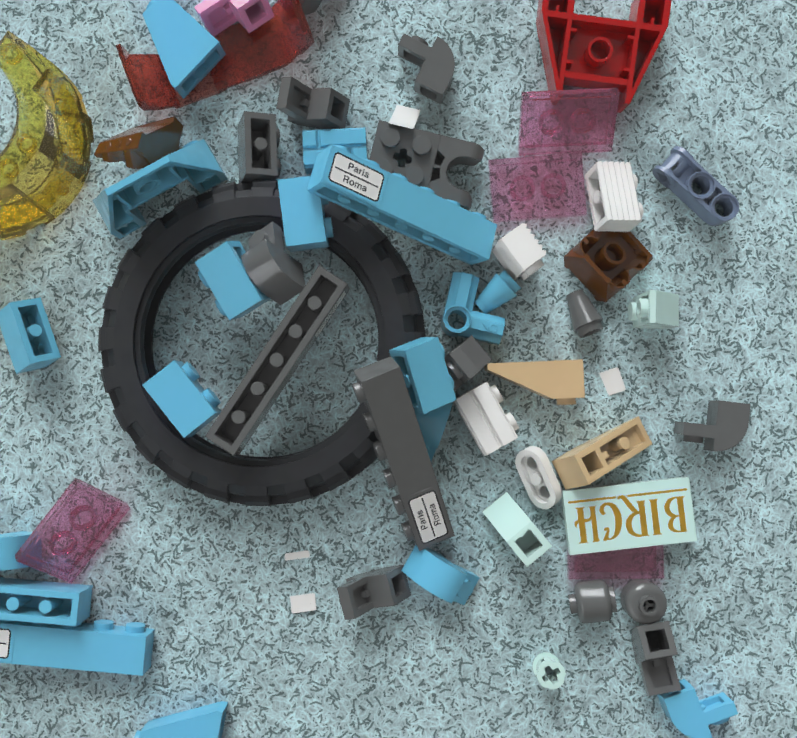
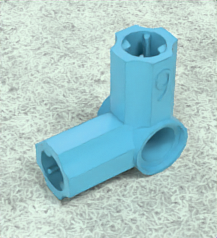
[441,272,505,345]

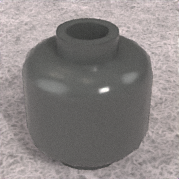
[568,579,617,624]
[620,579,667,624]

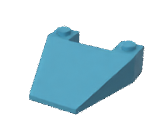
[92,139,227,239]

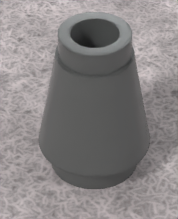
[566,289,603,338]

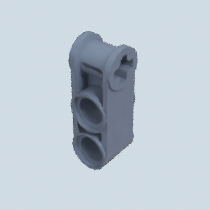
[652,146,739,227]

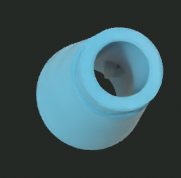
[474,270,521,314]

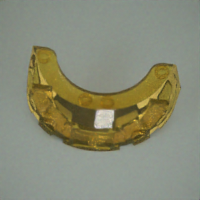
[0,31,94,240]

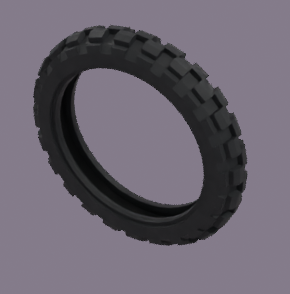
[98,179,426,506]

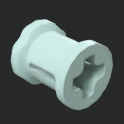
[532,652,566,690]

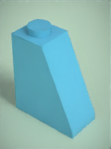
[142,0,226,99]
[134,701,228,738]

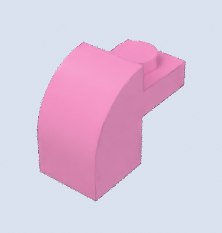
[194,0,275,36]

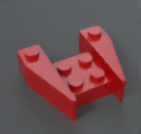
[536,0,672,113]

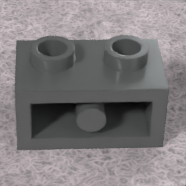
[237,111,281,183]

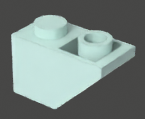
[628,290,679,329]
[482,492,552,567]

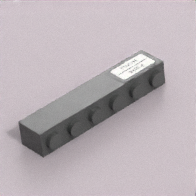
[205,265,350,455]
[352,356,455,551]

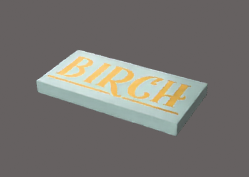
[561,476,697,555]

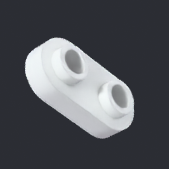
[515,446,562,509]

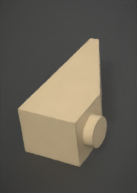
[484,359,585,405]
[551,416,652,490]

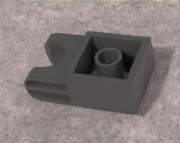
[369,120,484,210]

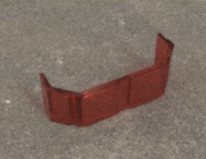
[116,0,315,111]

